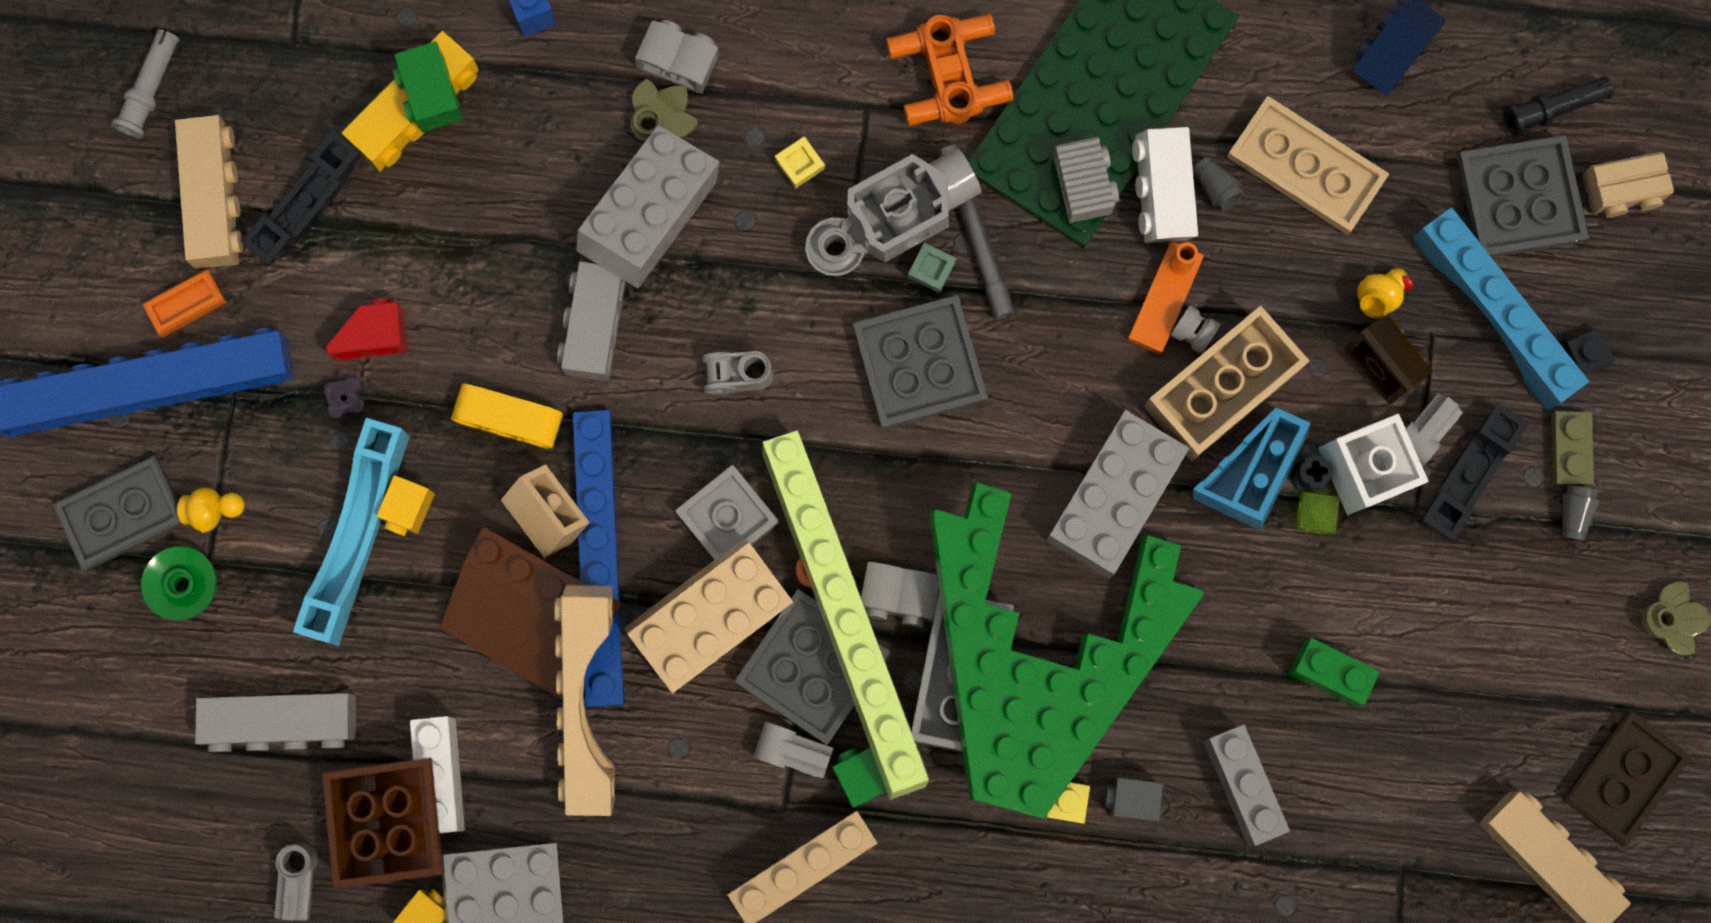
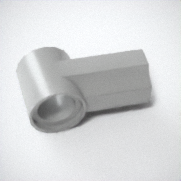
[1405,393,1463,467]
[753,722,833,779]
[274,842,318,921]

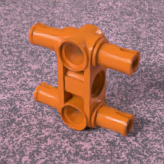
[886,13,1013,127]

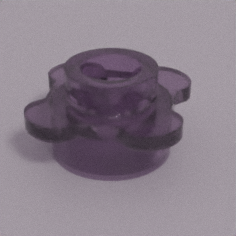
[324,378,364,418]

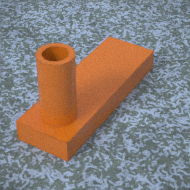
[1127,241,1204,355]

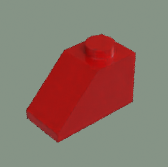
[326,298,408,361]

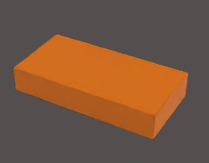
[142,269,227,338]

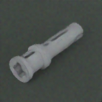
[111,29,179,139]

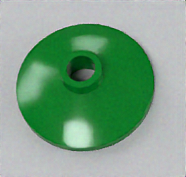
[141,546,217,621]

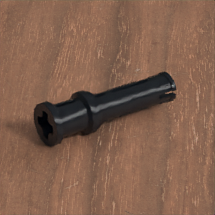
[1503,76,1614,136]

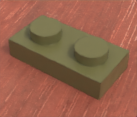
[1551,411,1594,487]

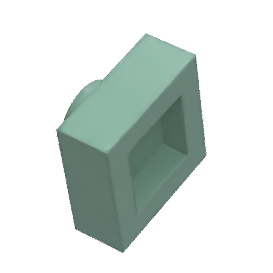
[908,242,957,293]

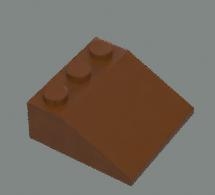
[322,758,444,889]

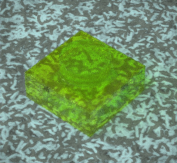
[1296,492,1340,535]

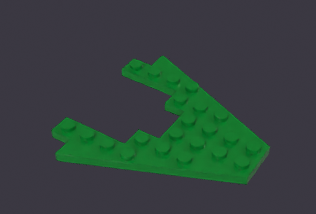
[929,483,1204,819]

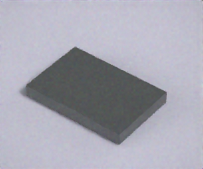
[52,456,184,571]

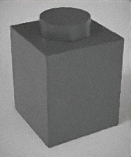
[1104,778,1163,822]

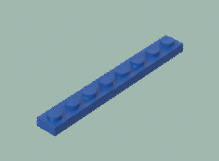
[573,410,625,708]

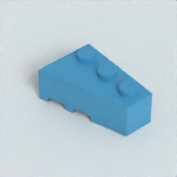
[1193,407,1310,530]

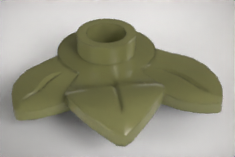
[630,79,698,142]
[1641,581,1711,656]

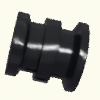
[1291,455,1333,495]

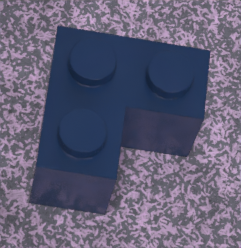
[1353,0,1447,96]

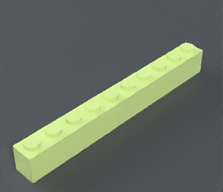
[762,430,929,800]

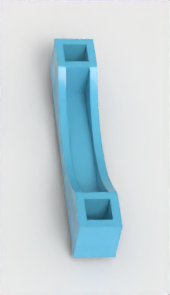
[293,418,410,647]

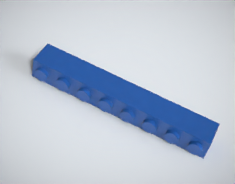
[0,328,295,438]

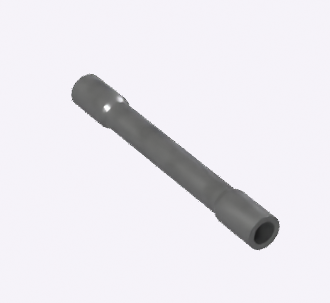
[938,145,1016,320]

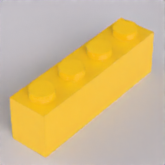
[341,31,479,172]

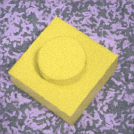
[775,136,825,189]
[1046,783,1090,824]

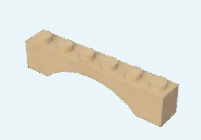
[555,585,615,816]

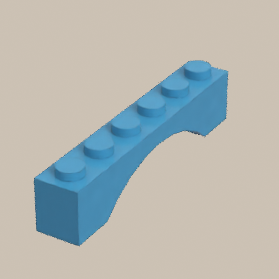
[1412,207,1590,411]

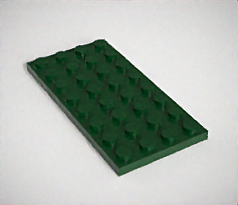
[969,0,1240,249]

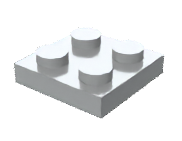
[675,465,779,560]

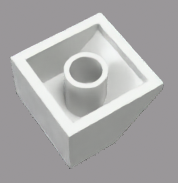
[1318,414,1429,515]

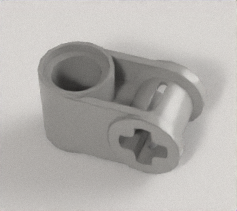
[702,351,774,395]

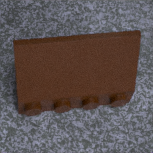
[440,527,621,700]

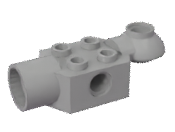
[805,148,982,276]

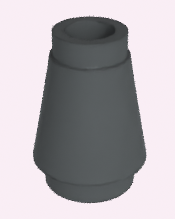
[1193,157,1244,211]
[1562,485,1600,541]

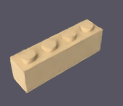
[175,115,243,269]
[1478,791,1631,923]
[728,811,878,923]

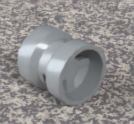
[1170,305,1221,355]

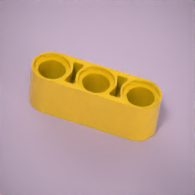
[451,384,563,449]

